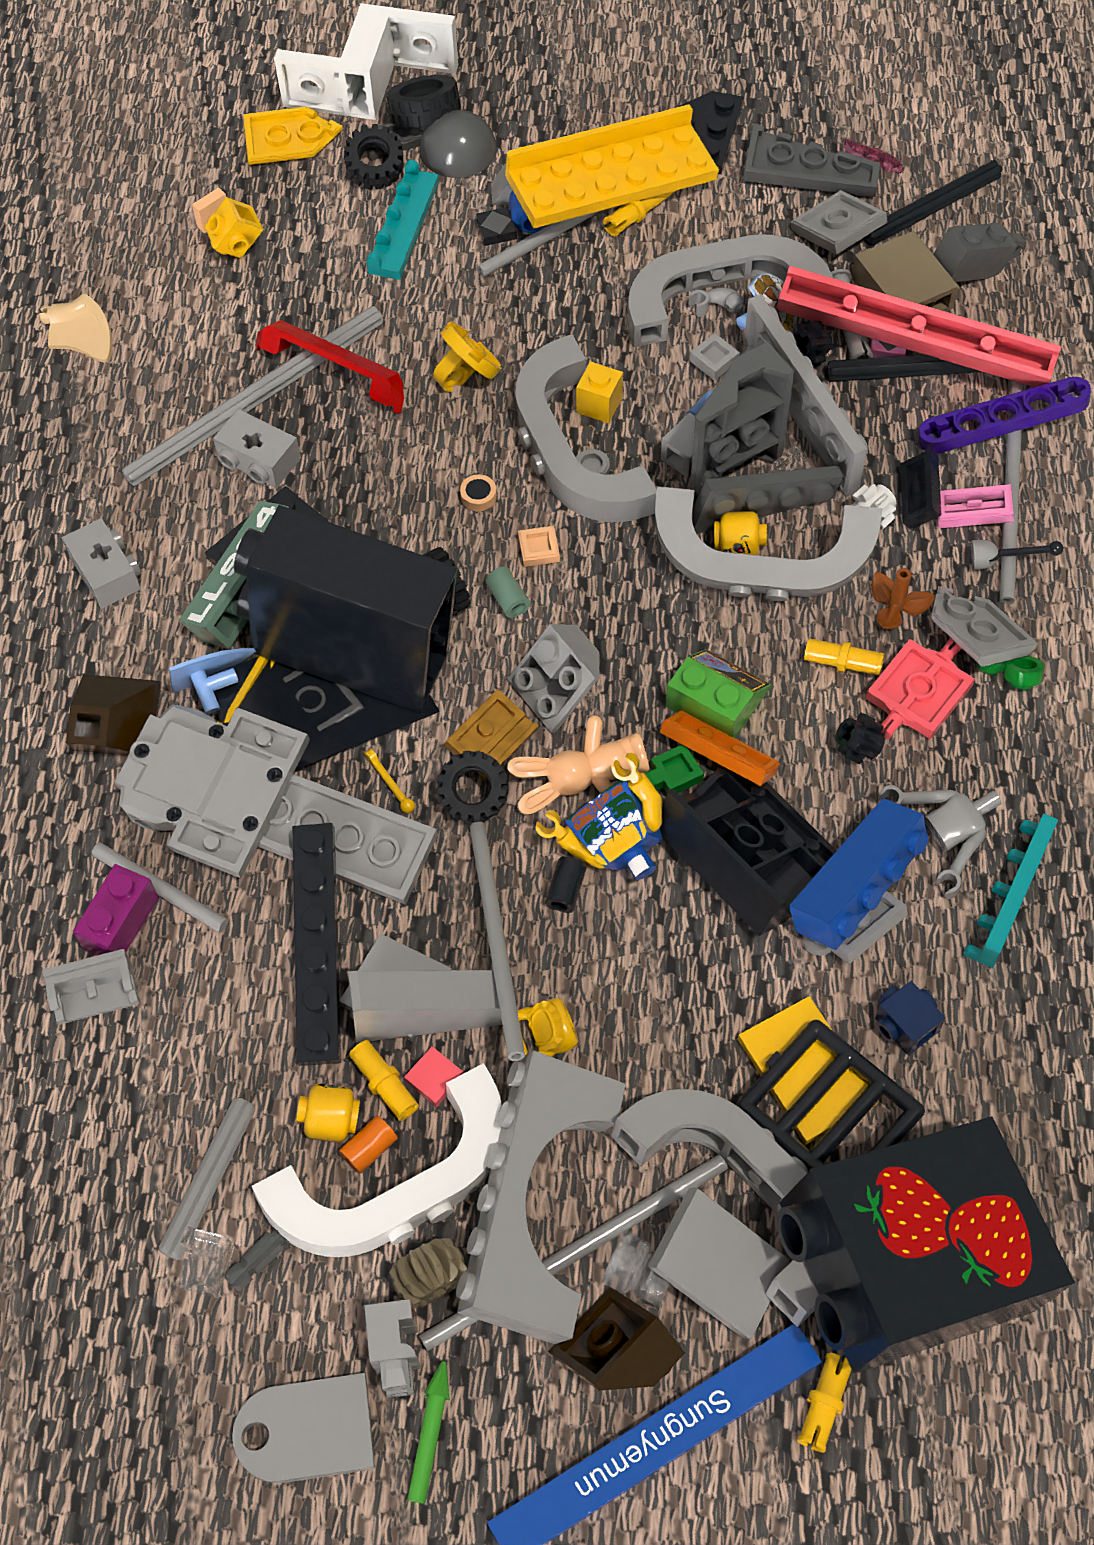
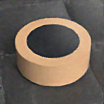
[460,474,497,511]

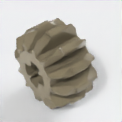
[389,1238,467,1309]

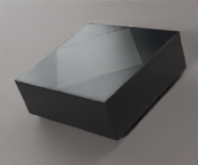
[476,207,517,246]

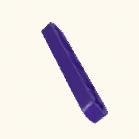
[919,377,1091,454]

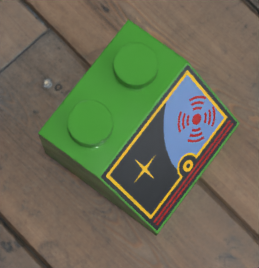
[666,649,771,738]

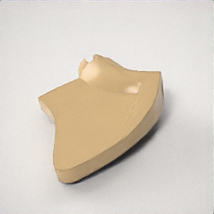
[39,293,112,363]

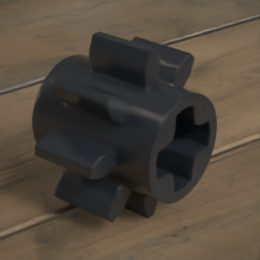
[793,321,834,364]
[836,712,885,764]

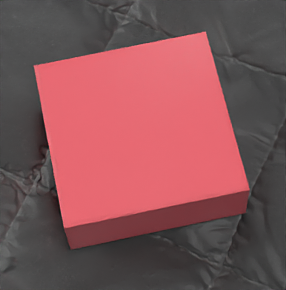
[404,1047,464,1107]

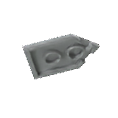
[931,586,1038,667]

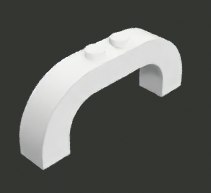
[252,1063,502,1257]

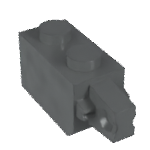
[933,223,1027,282]

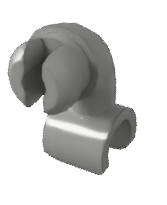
[688,287,744,317]

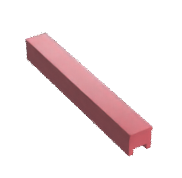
[776,266,1062,387]

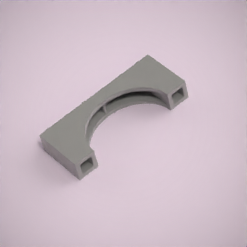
[456,1050,626,1344]

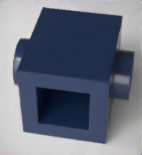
[875,980,945,1056]

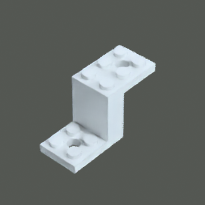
[274,3,458,120]

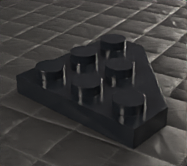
[675,91,744,175]

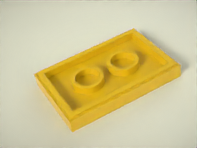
[738,996,879,1145]

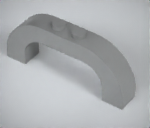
[628,234,833,347]
[516,334,657,522]
[655,486,883,601]
[611,1089,819,1327]

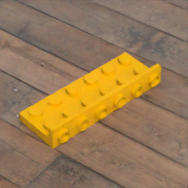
[505,105,719,228]

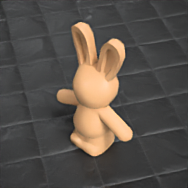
[506,715,649,815]

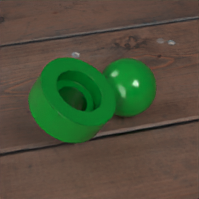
[976,656,1045,690]

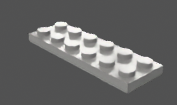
[744,294,868,497]

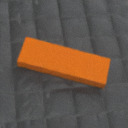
[660,710,780,786]

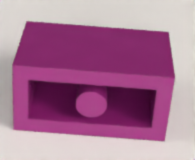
[73,864,159,956]

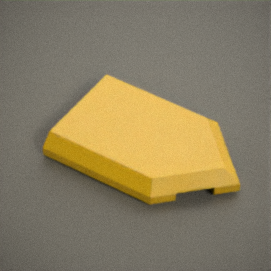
[243,106,343,165]

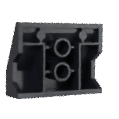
[659,767,837,936]

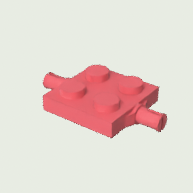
[865,638,975,739]

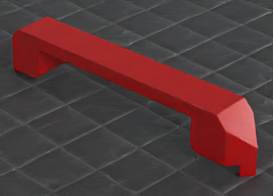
[255,320,404,414]

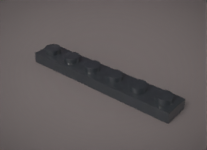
[292,823,341,1066]

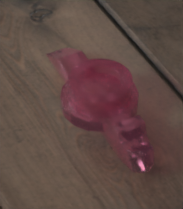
[844,139,903,173]

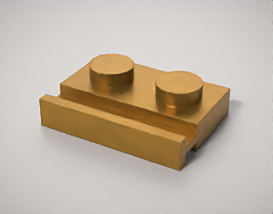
[444,689,539,782]

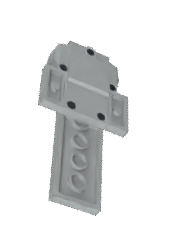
[114,705,438,905]

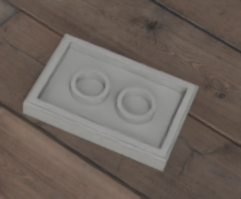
[648,1188,790,1340]

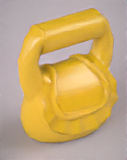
[502,998,578,1057]

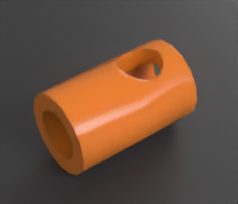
[338,1115,398,1175]

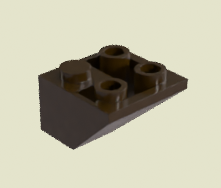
[66,674,161,756]

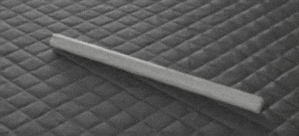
[122,306,383,486]

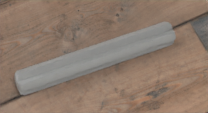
[159,1098,255,1260]

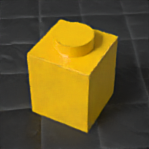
[576,361,623,424]

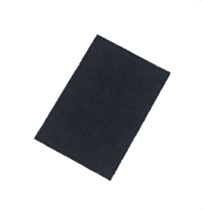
[207,656,440,770]

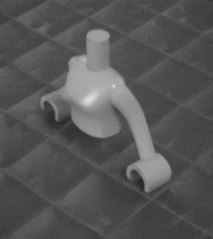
[879,785,1001,899]

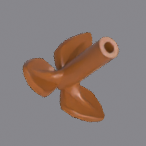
[871,568,935,629]

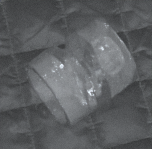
[602,1231,673,1312]

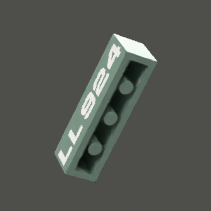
[179,501,289,649]

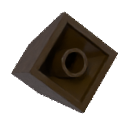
[548,1287,685,1391]

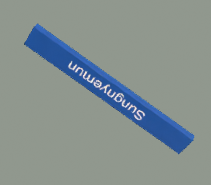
[487,1324,822,1545]

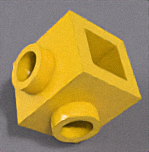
[204,197,264,258]

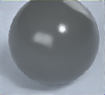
[419,109,497,178]

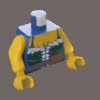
[536,753,662,880]

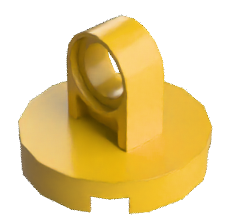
[433,321,502,392]

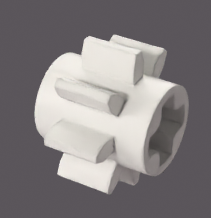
[852,484,896,529]

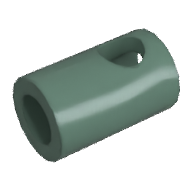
[485,567,531,618]

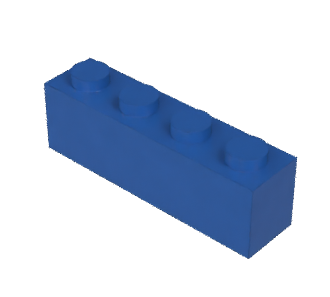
[789,798,928,950]

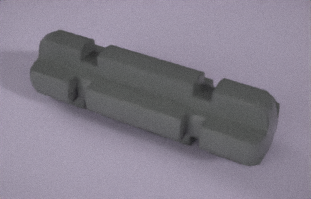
[224,1227,290,1291]

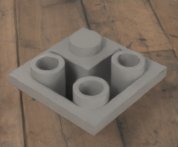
[507,624,600,733]

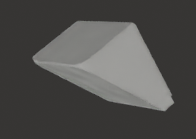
[492,163,513,205]

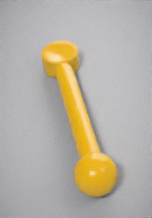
[364,749,415,814]

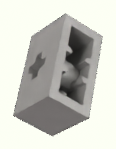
[213,409,301,488]
[61,518,141,609]

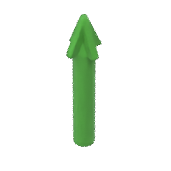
[407,1361,450,1504]

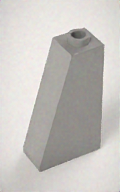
[348,970,502,1043]

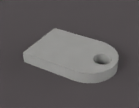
[232,1373,375,1483]

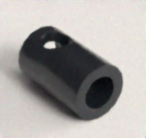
[545,856,587,913]

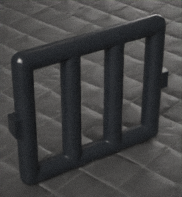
[736,1019,925,1172]

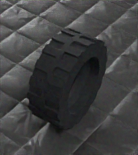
[386,74,461,128]

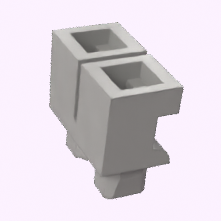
[364,1299,422,1398]

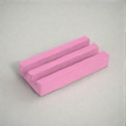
[938,484,1014,528]

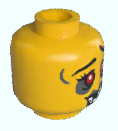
[714,512,767,555]

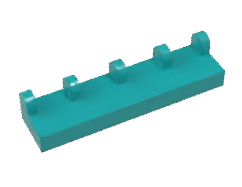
[366,160,439,280]
[963,813,1058,968]

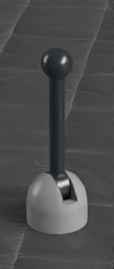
[971,540,1064,570]

